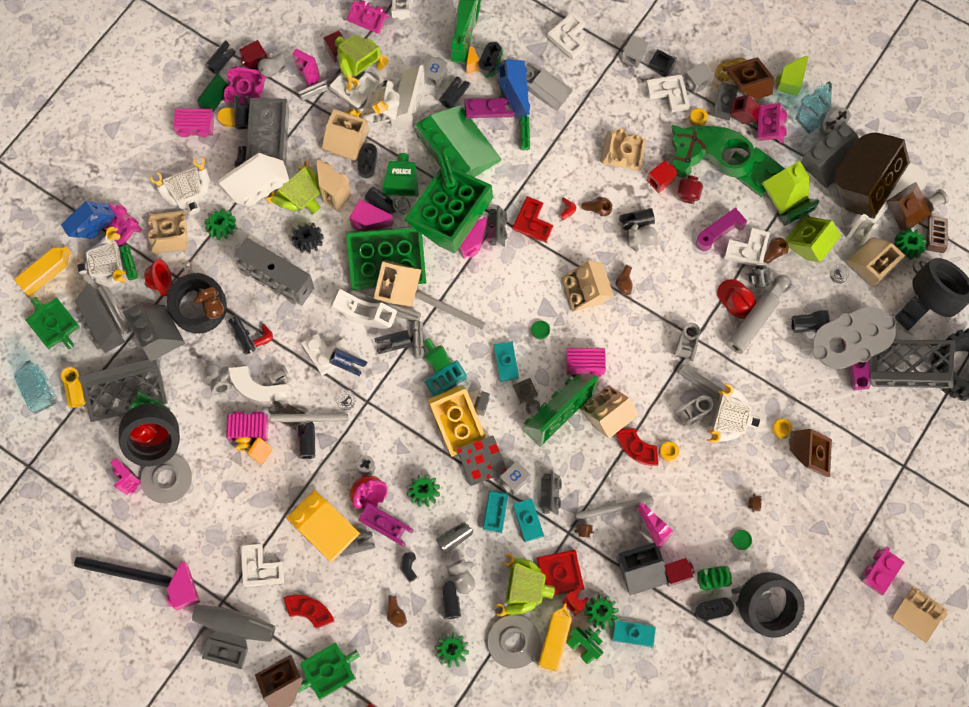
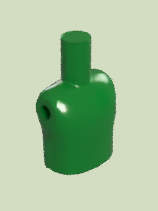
[424,338,452,374]

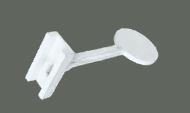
[847,163,927,248]

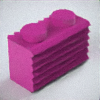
[173,109,214,138]
[566,348,606,377]
[226,411,269,441]

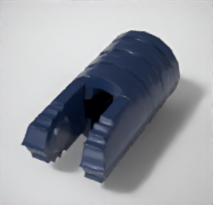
[329,348,368,376]

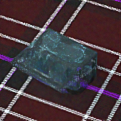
[795,81,832,134]
[14,360,56,414]

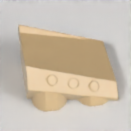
[600,128,646,171]
[148,210,188,255]

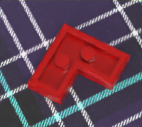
[512,196,554,243]

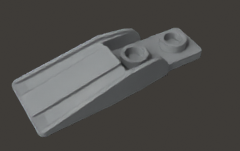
[509,57,572,111]

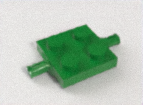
[732,147,785,197]
[25,297,80,350]
[298,642,360,700]

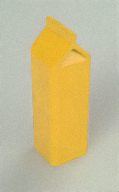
[13,246,72,297]
[537,603,572,672]

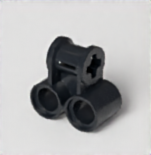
[894,296,930,331]

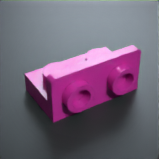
[346,0,389,35]
[292,49,320,87]
[758,103,787,143]
[104,203,142,246]
[110,458,141,495]
[861,546,905,595]

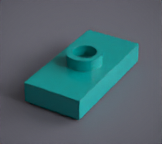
[494,341,519,382]
[483,490,508,534]
[513,498,544,543]
[612,620,656,648]

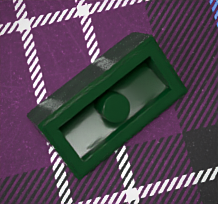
[197,73,228,112]
[778,199,819,226]

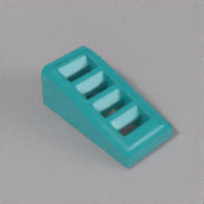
[424,360,467,397]

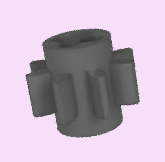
[748,265,773,288]

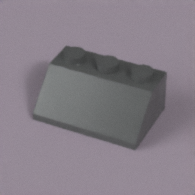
[801,122,859,188]
[75,283,125,353]
[123,302,185,362]

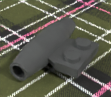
[192,605,275,669]

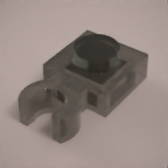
[512,378,540,414]
[268,401,305,431]

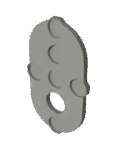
[812,307,896,369]

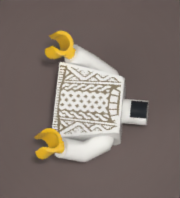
[345,80,400,125]
[150,156,210,214]
[77,227,126,288]
[706,382,760,443]

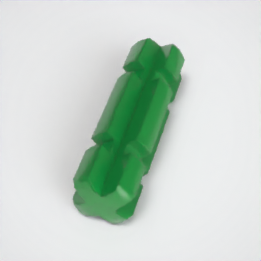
[520,116,530,151]
[437,154,455,188]
[119,245,138,281]

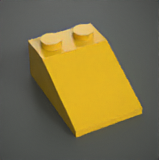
[427,385,486,457]
[286,490,360,563]

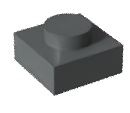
[474,391,490,416]

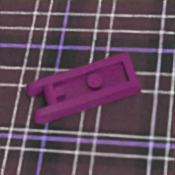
[464,98,514,119]
[358,503,414,547]

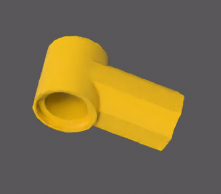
[61,367,86,408]

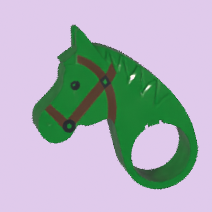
[451,0,481,64]
[671,125,755,178]

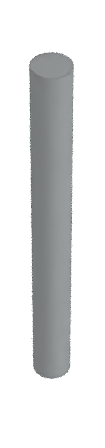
[415,291,485,329]
[270,414,349,422]
[575,496,654,521]

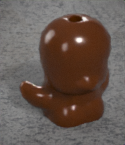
[194,287,224,319]

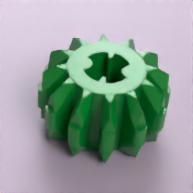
[205,208,237,240]
[893,228,927,261]
[407,474,440,508]
[697,566,732,590]
[584,594,619,630]
[435,632,469,668]

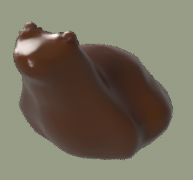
[581,197,612,217]
[763,238,789,264]
[616,264,633,295]
[387,595,407,628]

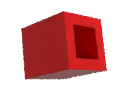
[646,160,677,194]

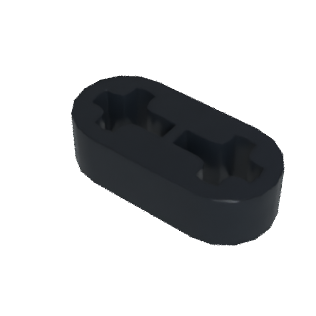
[479,42,501,75]
[358,143,378,178]
[695,598,734,622]

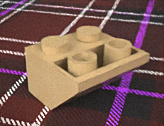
[322,109,369,161]
[316,160,351,212]
[846,237,905,287]
[374,260,421,306]
[561,261,614,312]
[580,385,638,438]

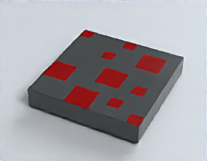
[457,435,507,486]

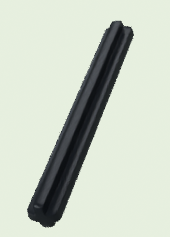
[74,556,172,587]

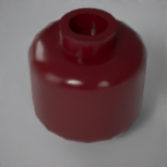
[677,175,703,204]

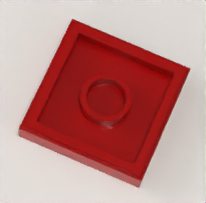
[536,549,584,598]

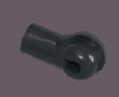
[400,551,418,583]

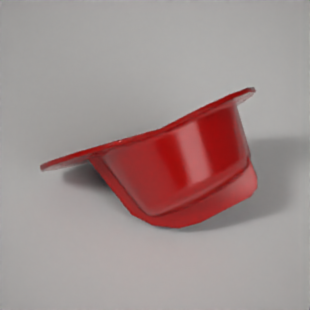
[144,259,172,296]
[717,279,757,319]
[129,423,169,446]

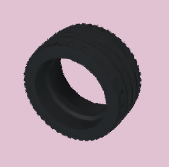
[912,258,969,317]
[167,273,227,334]
[118,403,180,467]
[738,572,805,638]

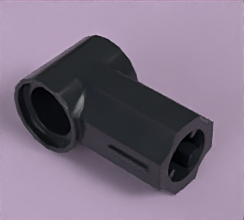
[791,310,830,333]

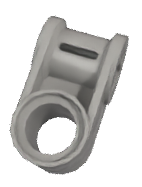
[674,322,701,362]
[674,395,713,428]

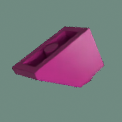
[349,200,394,231]
[458,217,487,259]
[166,561,200,611]

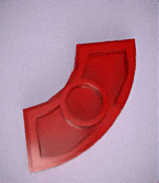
[616,428,659,466]
[283,595,335,629]

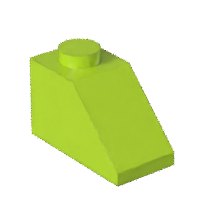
[775,56,809,96]

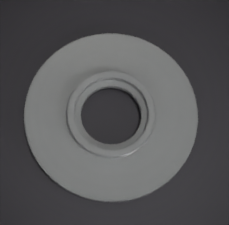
[140,454,192,504]
[488,615,541,669]

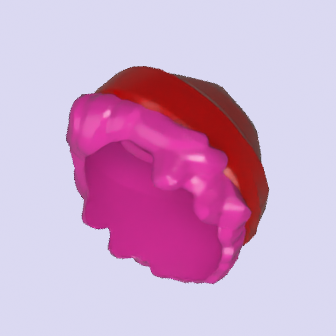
[349,475,388,509]

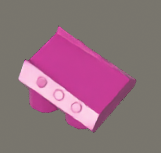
[223,67,266,106]
[637,502,674,549]

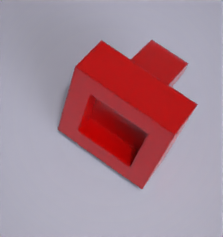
[562,589,588,617]

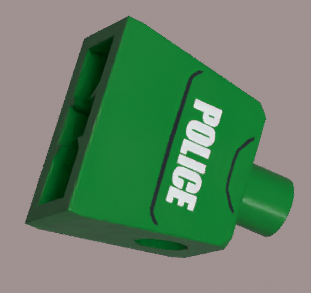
[382,153,419,197]

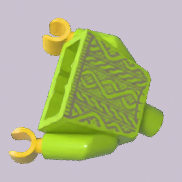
[335,35,389,91]
[264,161,321,214]
[496,554,555,617]

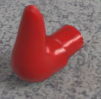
[559,197,577,221]
[253,324,273,347]

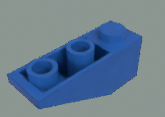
[497,60,530,119]

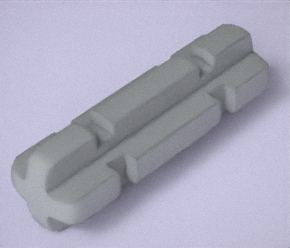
[412,321,424,358]

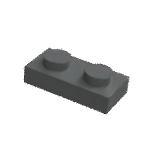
[712,82,739,121]

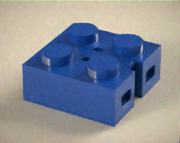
[61,201,116,239]

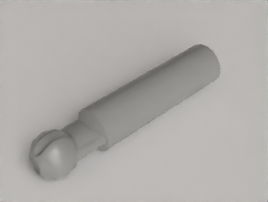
[727,275,792,354]

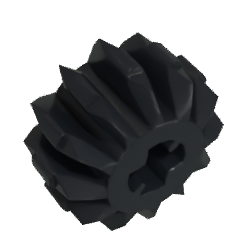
[292,221,324,254]

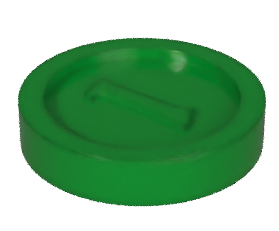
[531,321,550,340]
[732,530,752,550]

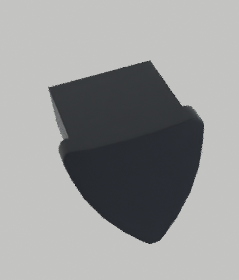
[649,49,677,76]

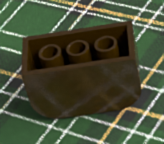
[834,132,910,219]

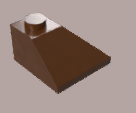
[725,57,774,100]
[886,182,932,231]
[789,429,832,477]
[255,655,303,707]

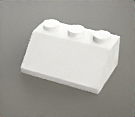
[391,65,425,131]
[218,153,289,206]

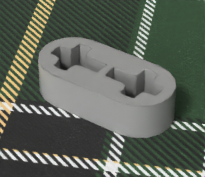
[820,107,851,136]

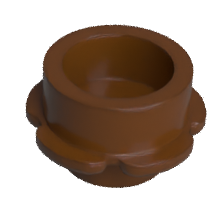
[748,493,762,513]
[575,524,594,537]

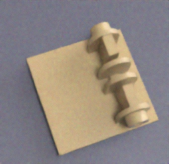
[892,586,948,643]

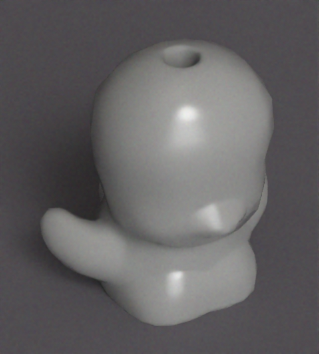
[258,52,287,77]
[628,224,658,252]
[203,364,233,395]
[448,559,475,594]

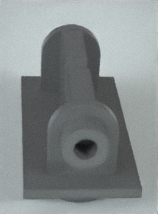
[487,205,508,247]
[540,472,562,515]

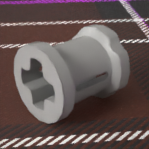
[925,189,949,212]
[267,365,292,386]
[356,455,375,476]

